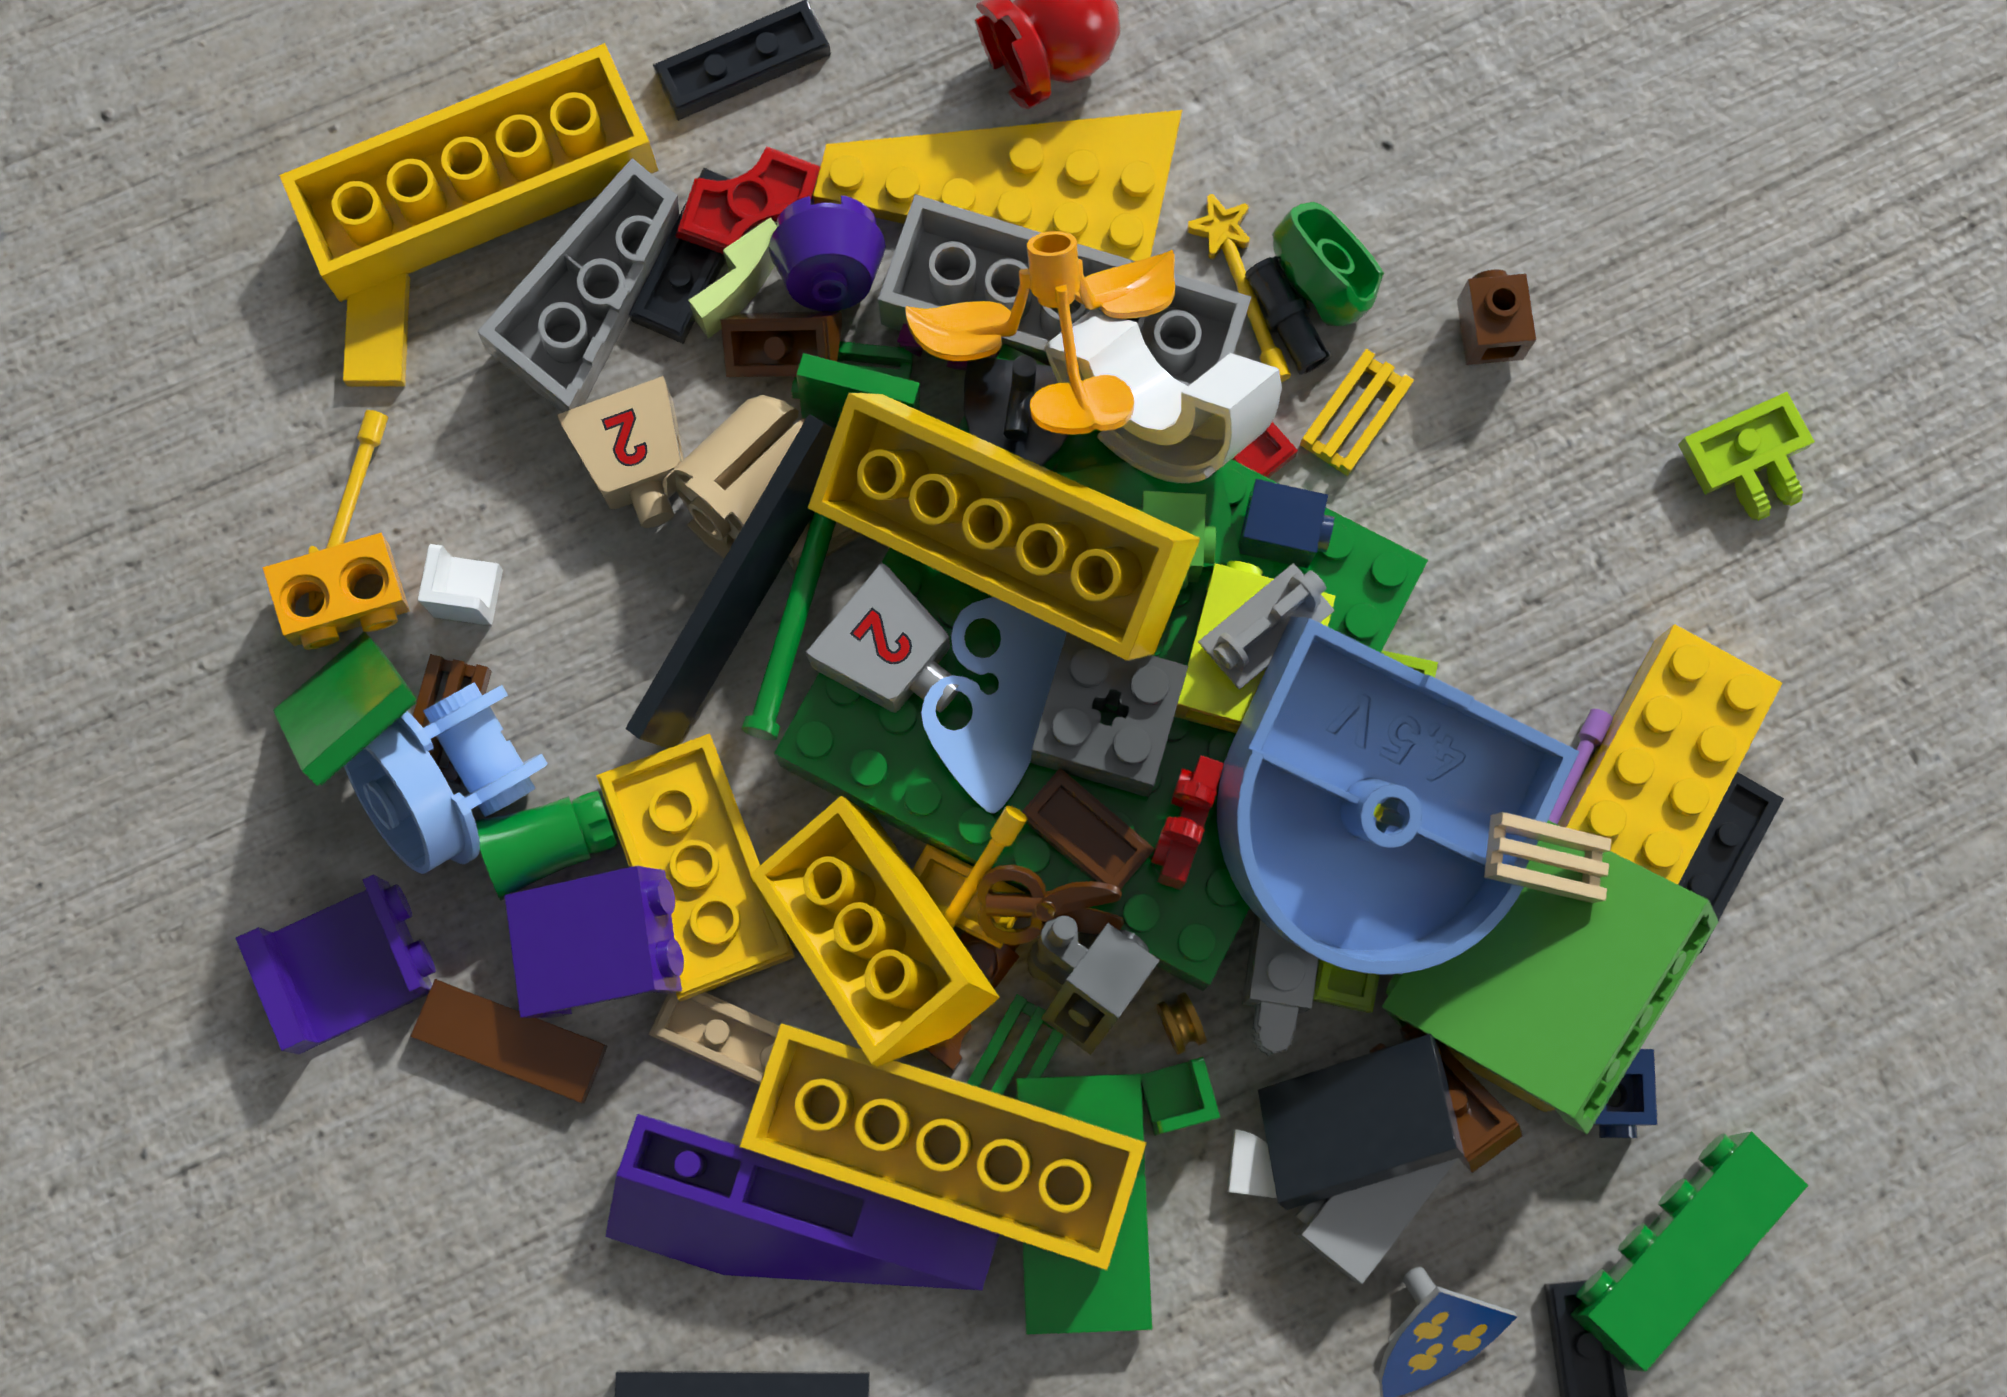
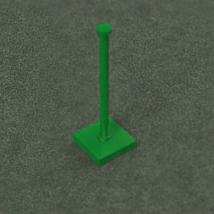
[741,353,920,741]

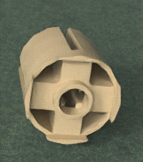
[662,395,806,558]

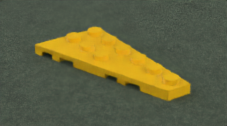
[813,110,1182,261]

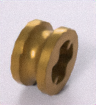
[1156,992,1207,1055]

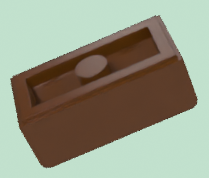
[720,311,842,377]

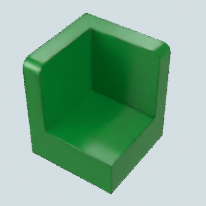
[1141,1056,1220,1136]

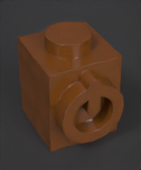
[1457,269,1536,365]

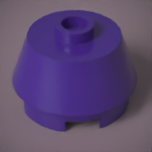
[769,196,886,311]

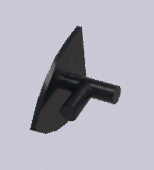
[964,355,1070,466]

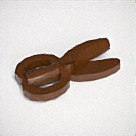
[976,865,1124,945]

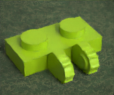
[1678,392,1815,521]

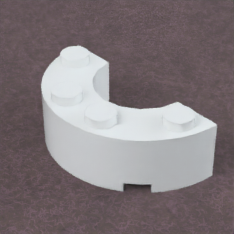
[1044,309,1282,483]

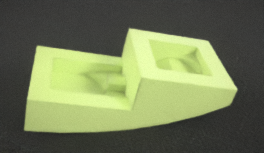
[689,217,777,339]

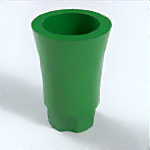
[475,791,617,901]

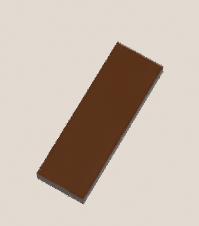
[410,979,608,1104]

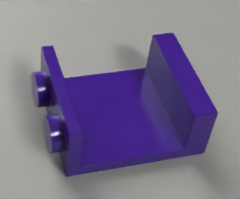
[505,866,684,1018]
[235,874,436,1054]

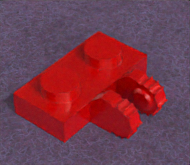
[1151,755,1224,890]

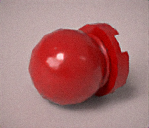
[975,0,1120,109]

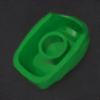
[1272,202,1384,326]

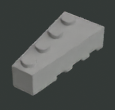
[477,158,679,413]

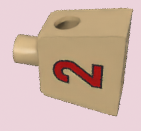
[557,376,684,528]

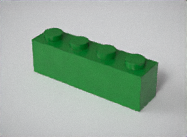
[1571,1131,1809,1372]

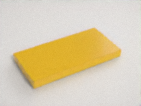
[596,733,795,1002]

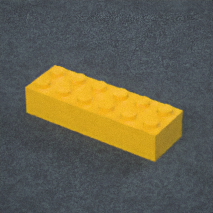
[279,43,659,302]
[808,393,1201,661]
[740,1023,1147,1270]

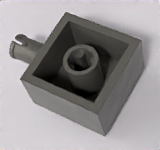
[1030,632,1188,798]

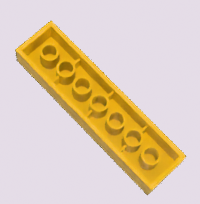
[1443,624,1783,1112]

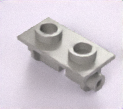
[1198,563,1334,690]

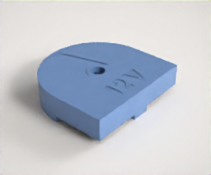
[1217,616,1580,974]

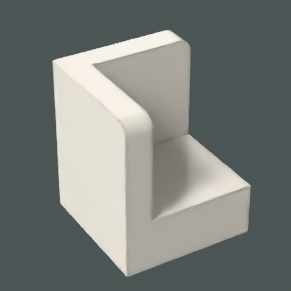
[418,544,503,626]

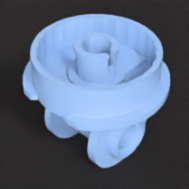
[344,682,548,874]

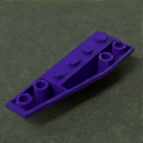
[605,1114,999,1291]

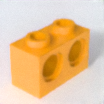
[262,532,410,650]

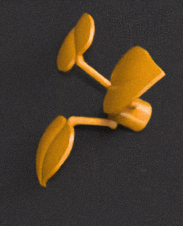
[905,231,1175,434]

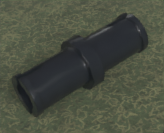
[1245,256,1332,375]

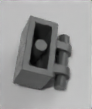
[1027,916,1159,1055]

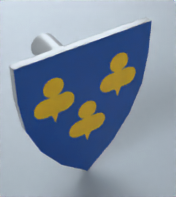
[1379,1267,1518,1397]

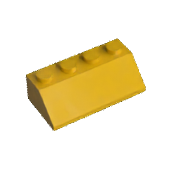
[750,796,1000,1066]

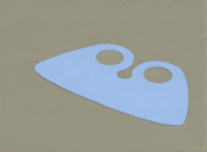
[921,597,1067,814]

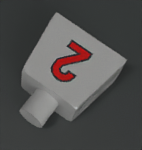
[806,563,959,713]

